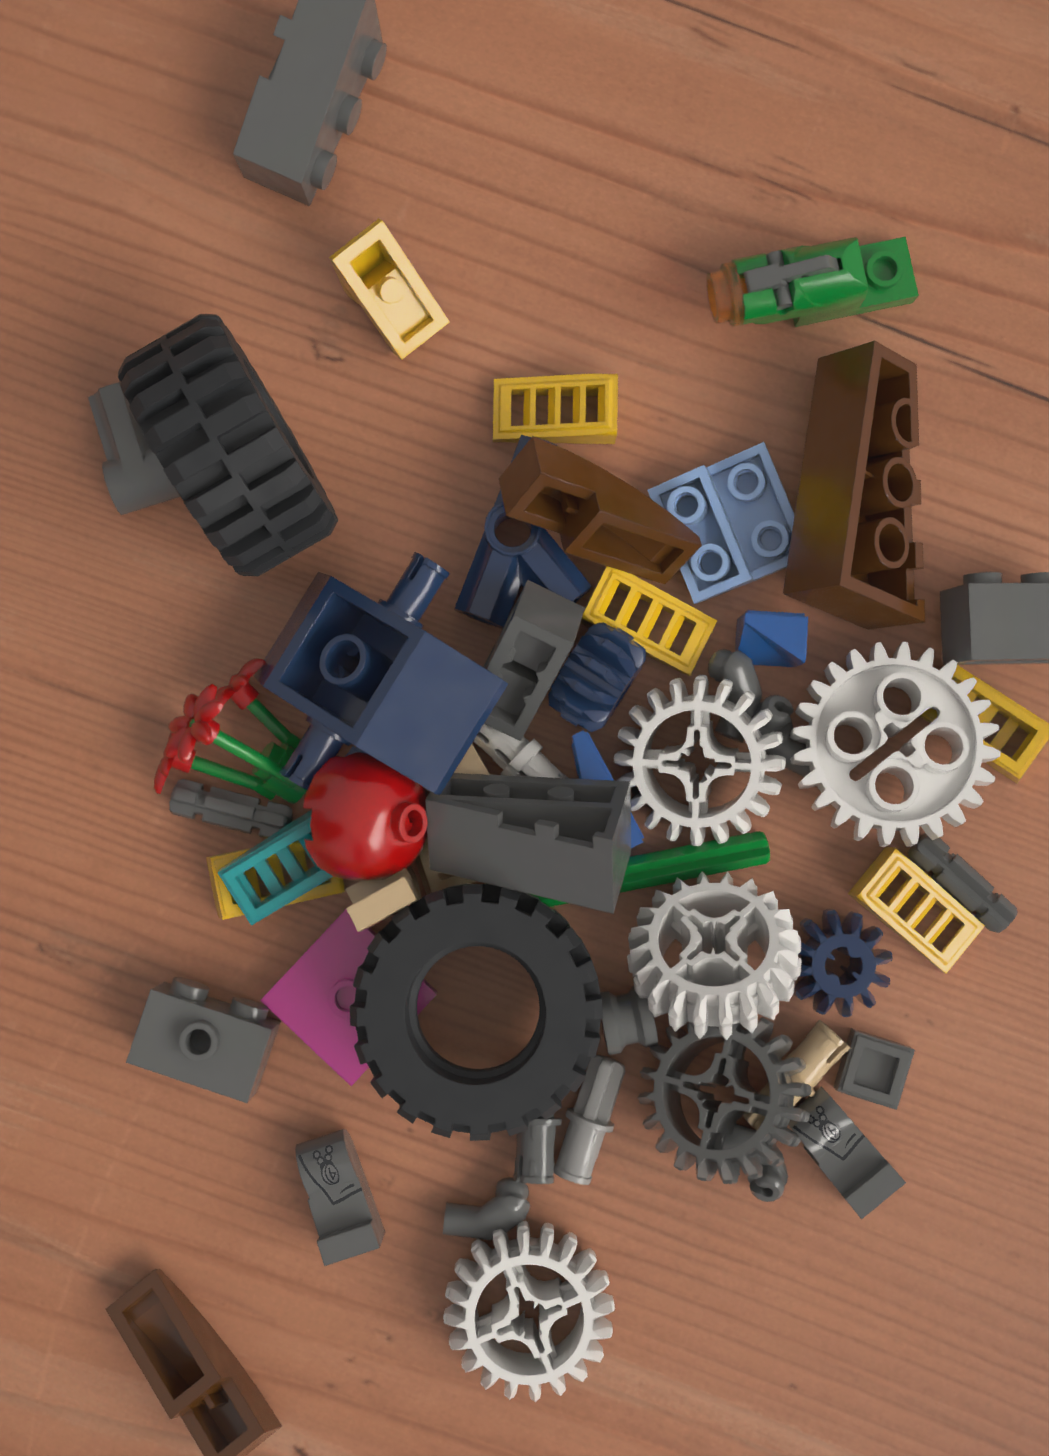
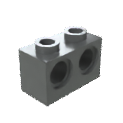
[483,580,585,741]

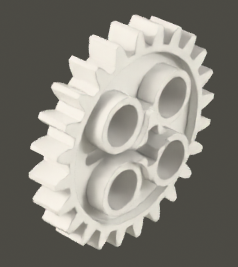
[789,642,1001,847]

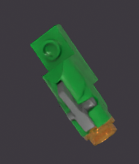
[706,237,919,327]

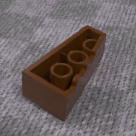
[783,340,926,630]

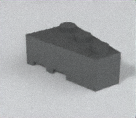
[233,0,387,206]
[425,773,631,914]

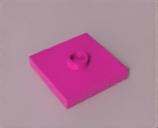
[260,909,438,1086]

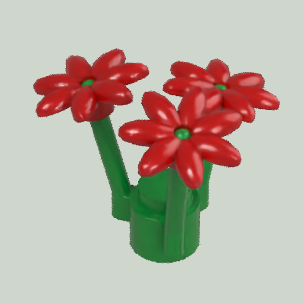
[154,658,307,804]

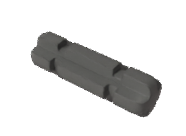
[169,779,293,838]
[908,833,1018,933]

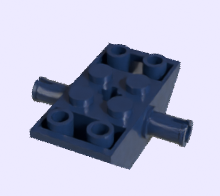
[254,552,508,796]

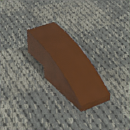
[499,436,702,585]
[106,1269,282,1456]

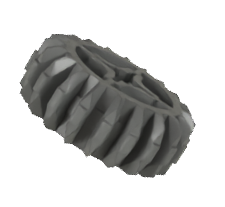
[637,1018,812,1184]

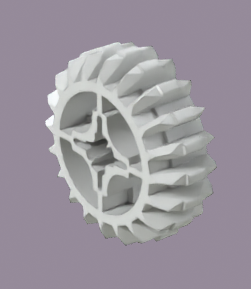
[614,675,786,846]
[627,871,802,1040]
[443,1221,615,1402]

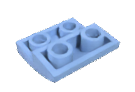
[647,442,795,604]

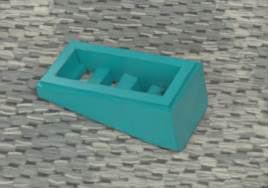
[217,810,333,926]

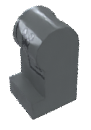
[788,1087,906,1219]
[295,1129,385,1266]

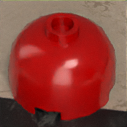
[303,752,428,880]

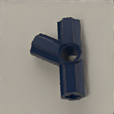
[454,435,592,629]

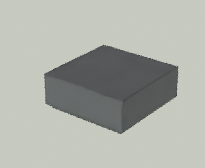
[833,1028,915,1110]

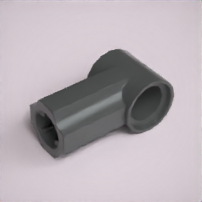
[88,382,181,515]

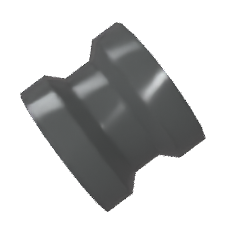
[600,986,658,1055]

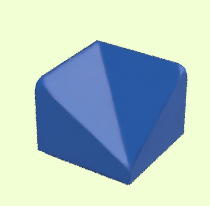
[735,610,808,667]

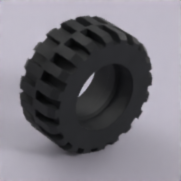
[118,314,338,577]
[350,883,603,1141]

